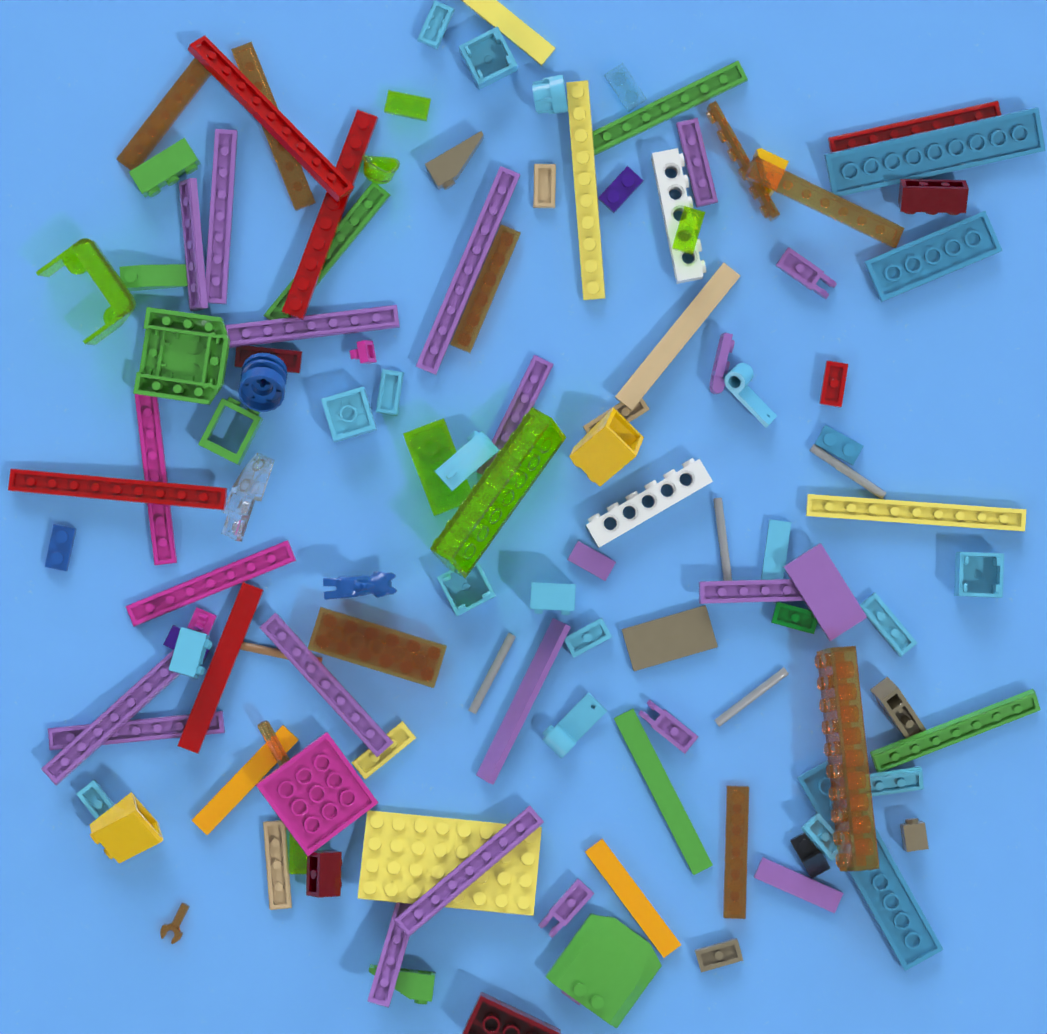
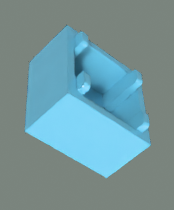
[459,26,518,90]
[321,387,377,443]
[954,552,1004,598]
[437,557,496,616]
[530,582,576,615]
[169,627,212,679]

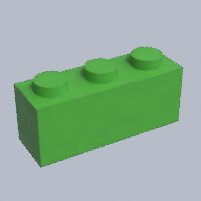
[129,138,201,198]

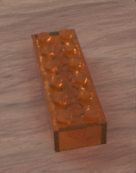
[308,607,447,688]

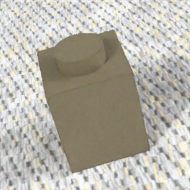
[900,818,929,852]

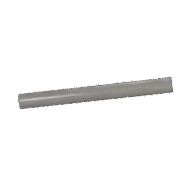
[809,444,887,499]
[713,498,732,581]
[468,633,516,714]
[714,667,789,727]

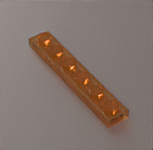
[116,58,211,171]
[706,101,780,222]
[450,225,521,354]
[723,786,749,919]

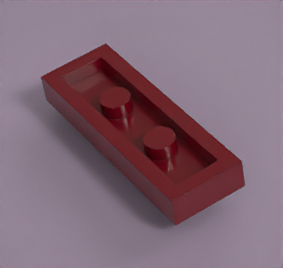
[234,346,303,374]

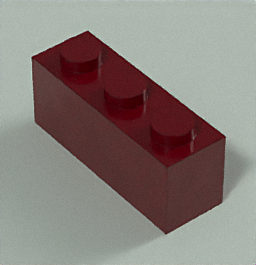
[898,179,969,215]

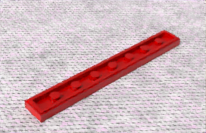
[828,101,1001,153]
[177,582,264,754]

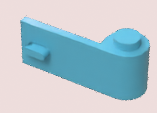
[724,363,777,428]
[434,431,500,491]
[542,692,607,758]

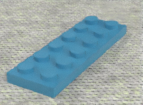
[864,211,1002,302]

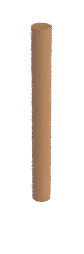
[240,642,323,663]

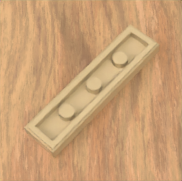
[263,820,292,910]

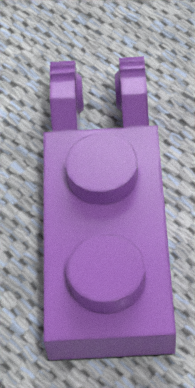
[775,247,837,299]
[709,333,735,394]
[638,700,698,754]
[538,879,594,938]

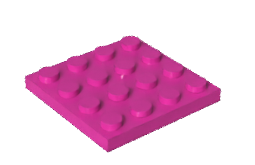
[256,732,378,856]

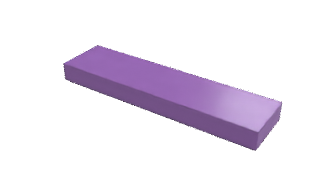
[676,118,718,208]
[754,857,843,913]

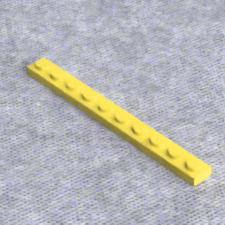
[566,80,606,300]
[806,494,1026,532]

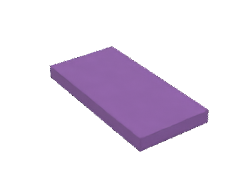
[783,543,867,641]

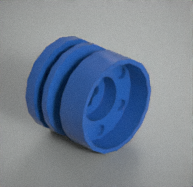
[238,353,288,412]

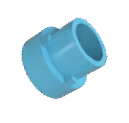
[532,75,568,114]

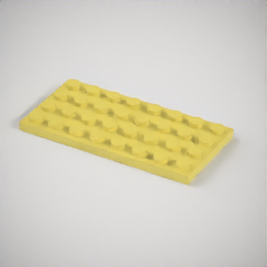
[358,810,542,916]

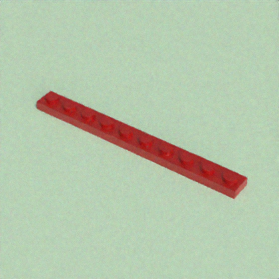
[188,35,354,202]
[282,110,378,320]
[8,469,227,511]

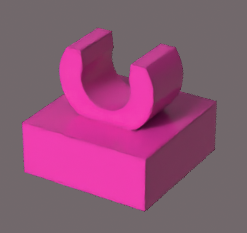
[349,340,377,364]
[188,607,217,636]

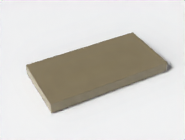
[621,605,718,671]

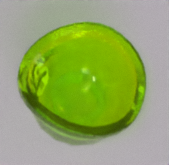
[362,156,400,184]

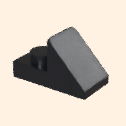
[790,832,830,879]

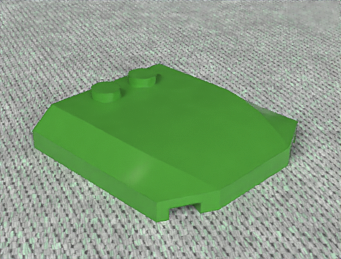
[133,307,230,405]
[545,913,662,1028]

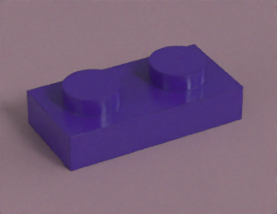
[598,166,644,213]

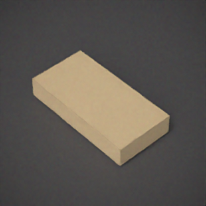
[533,164,556,209]

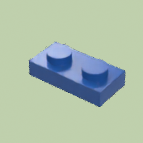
[45,524,76,571]

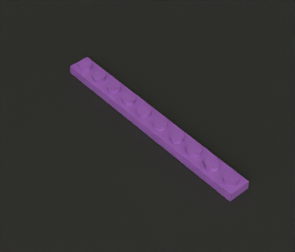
[416,166,520,375]

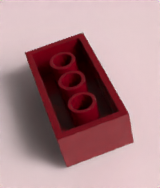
[462,992,561,1034]

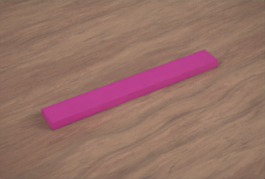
[135,394,177,566]
[126,540,297,627]

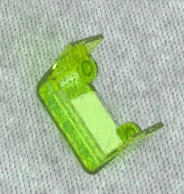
[36,238,136,345]

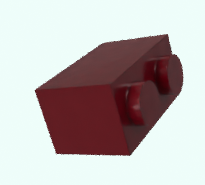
[306,850,342,898]

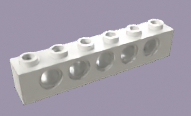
[651,148,706,284]
[585,458,713,548]

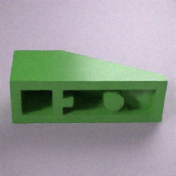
[119,264,188,292]
[369,964,436,1004]

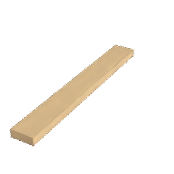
[615,263,740,411]

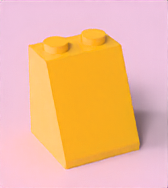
[569,407,644,486]
[89,792,163,864]

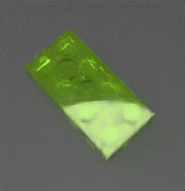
[403,418,475,517]

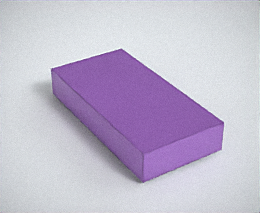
[567,541,616,581]

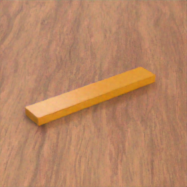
[191,725,299,835]
[585,838,681,958]

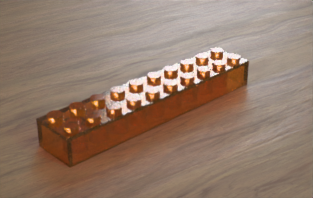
[815,646,880,871]

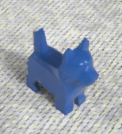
[323,571,397,600]

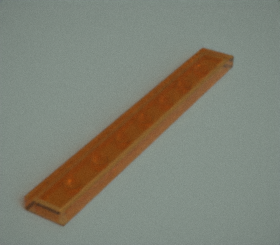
[231,42,316,211]
[745,156,904,248]

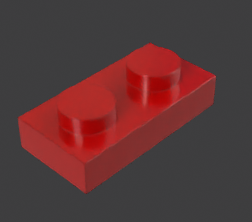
[819,361,848,408]

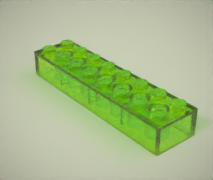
[430,407,566,578]

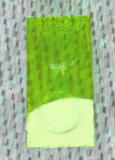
[384,90,431,122]
[672,206,705,255]
[289,832,307,874]

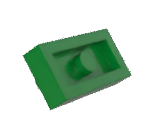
[771,602,817,634]

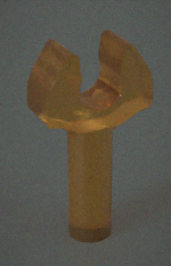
[160,903,190,944]

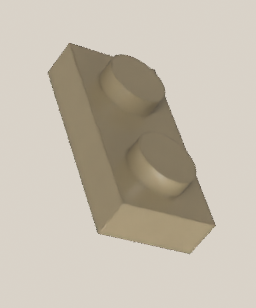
[695,938,743,972]

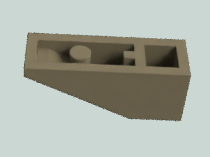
[425,131,484,190]
[870,677,926,738]

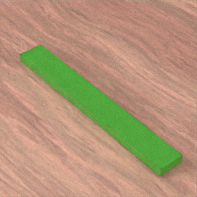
[593,60,748,156]
[263,181,391,320]
[870,689,1041,773]
[614,708,713,875]

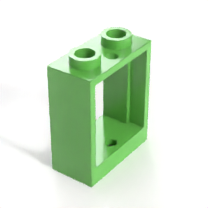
[198,397,263,466]

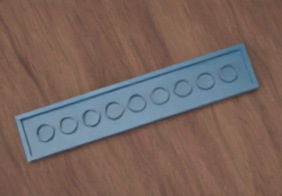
[824,107,1046,198]
[797,756,943,971]

